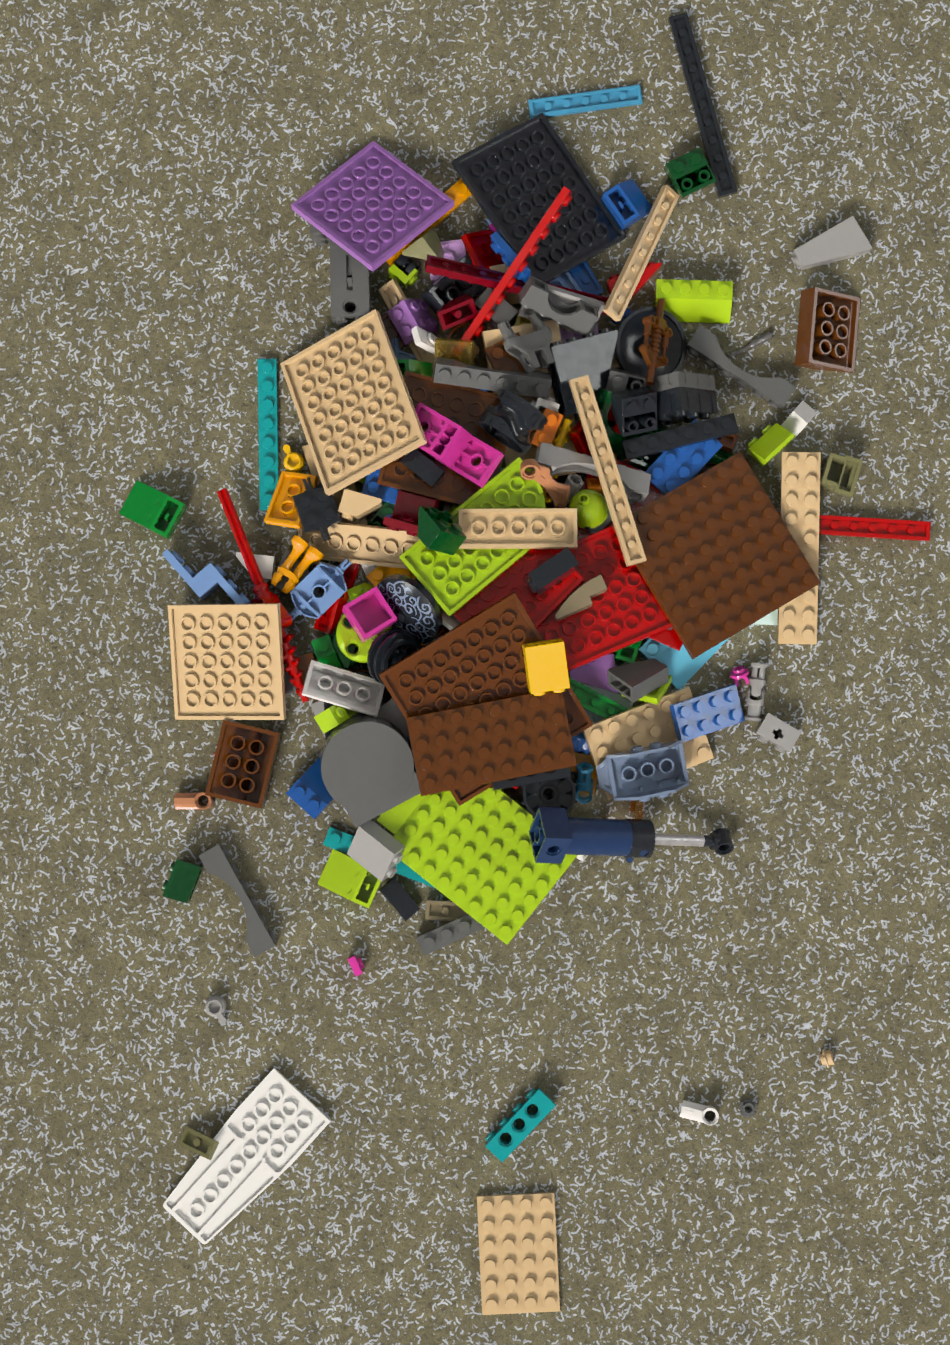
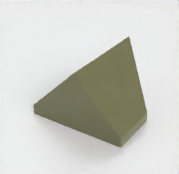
[402,227,445,260]

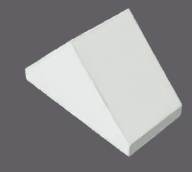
[781,401,817,441]

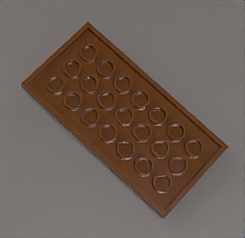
[406,691,577,796]

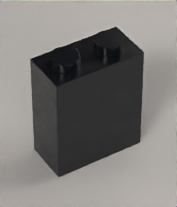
[527,547,579,596]

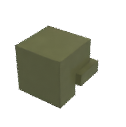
[820,453,863,498]

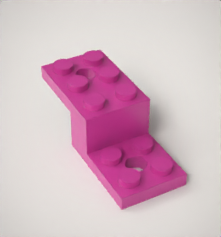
[415,402,504,488]

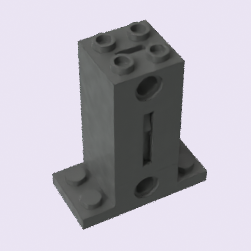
[310,226,371,328]

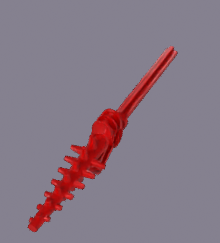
[217,488,310,703]

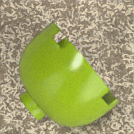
[569,489,608,528]

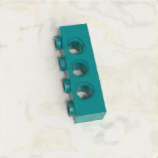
[485,1087,556,1162]

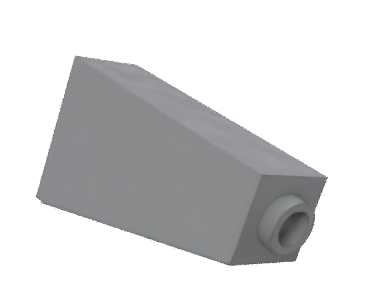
[791,216,872,270]

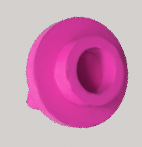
[730,666,749,687]

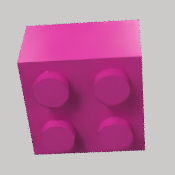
[342,586,397,643]

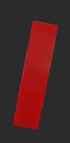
[314,562,360,634]

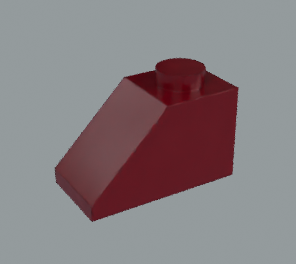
[437,294,478,330]

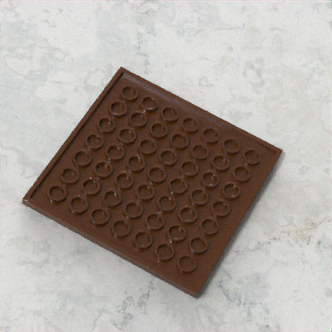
[612,452,820,660]
[378,592,593,806]

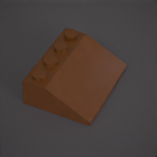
[795,287,861,373]
[205,720,282,809]

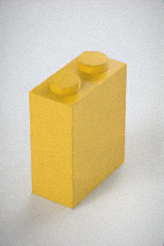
[522,638,570,696]

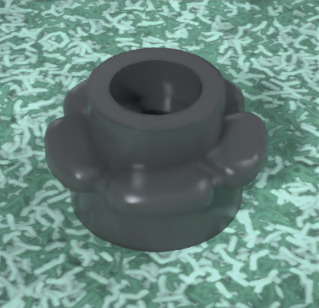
[738,1098,758,1118]

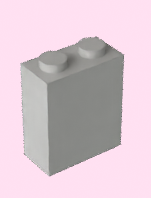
[347,820,405,882]

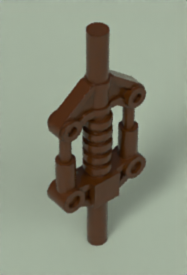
[639,298,673,386]

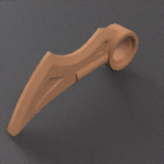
[520,459,570,508]

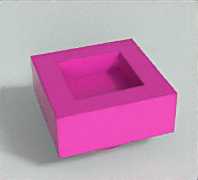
[348,955,365,977]

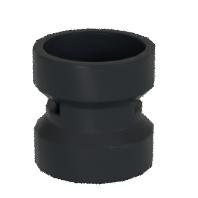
[394,254,420,276]

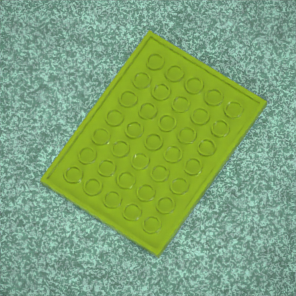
[394,787,578,945]

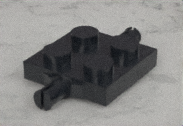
[292,477,342,542]

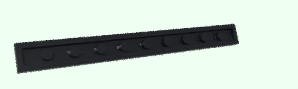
[668,12,737,198]

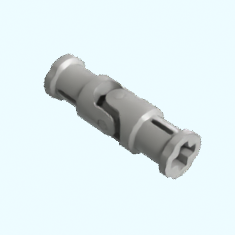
[745,663,768,722]

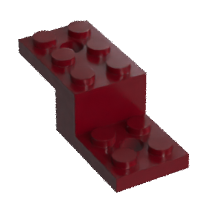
[383,490,444,536]

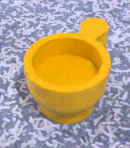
[283,444,305,473]

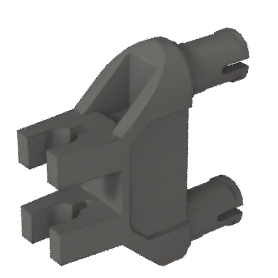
[497,312,555,374]

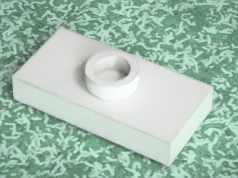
[411,326,444,357]

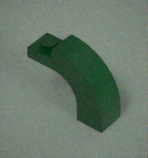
[595,387,628,455]

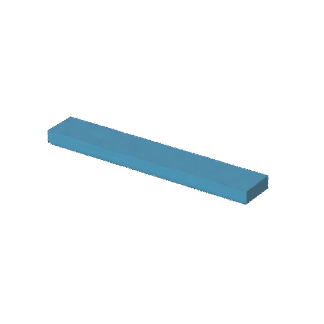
[528,84,643,119]

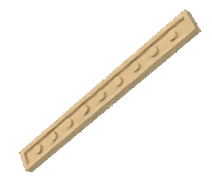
[569,375,647,567]

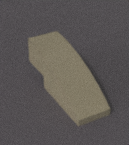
[555,575,607,622]

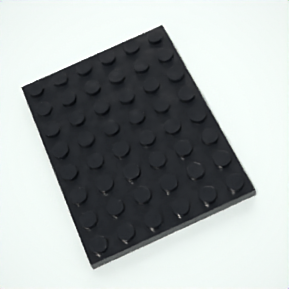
[451,113,627,283]

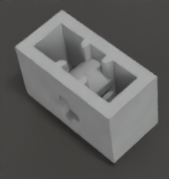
[755,713,801,754]

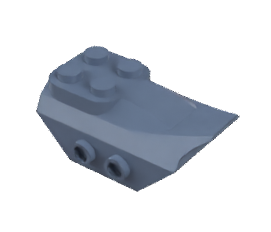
[596,740,689,802]

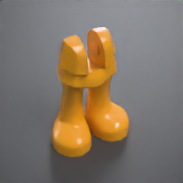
[271,535,324,594]

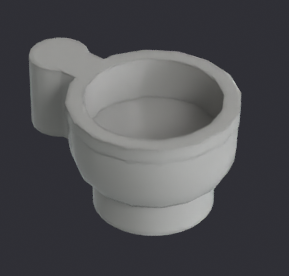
[205,995,227,1025]

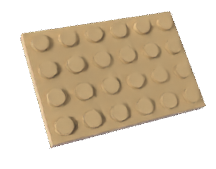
[583,686,714,800]
[477,1192,560,1315]

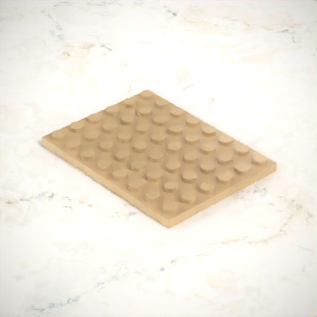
[280,309,427,496]

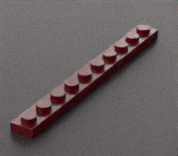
[425,254,608,315]

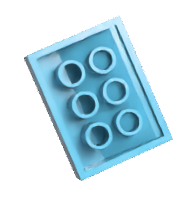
[638,637,730,690]

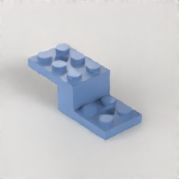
[162,549,251,604]

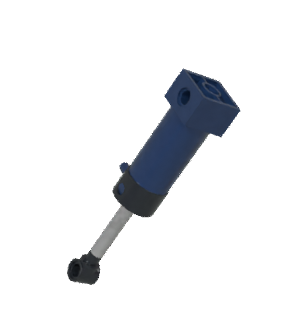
[529,807,734,864]

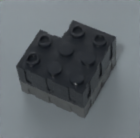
[646,371,718,426]

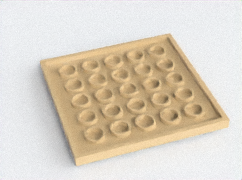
[168,603,287,720]

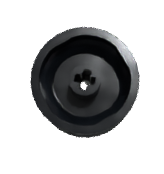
[477,388,548,455]

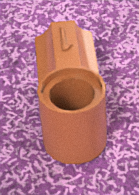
[174,792,214,810]

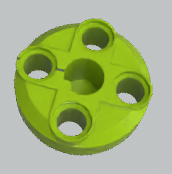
[336,615,392,663]

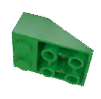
[119,480,187,540]

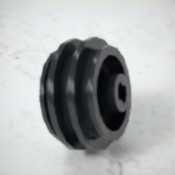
[367,629,422,685]

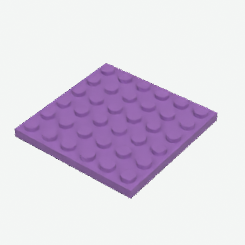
[291,141,454,272]

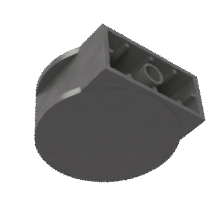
[321,715,420,827]

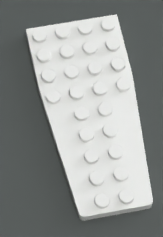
[163,1068,331,1244]

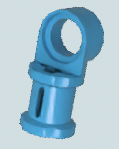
[575,762,594,804]

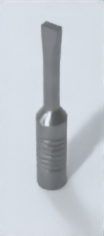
[730,332,772,357]

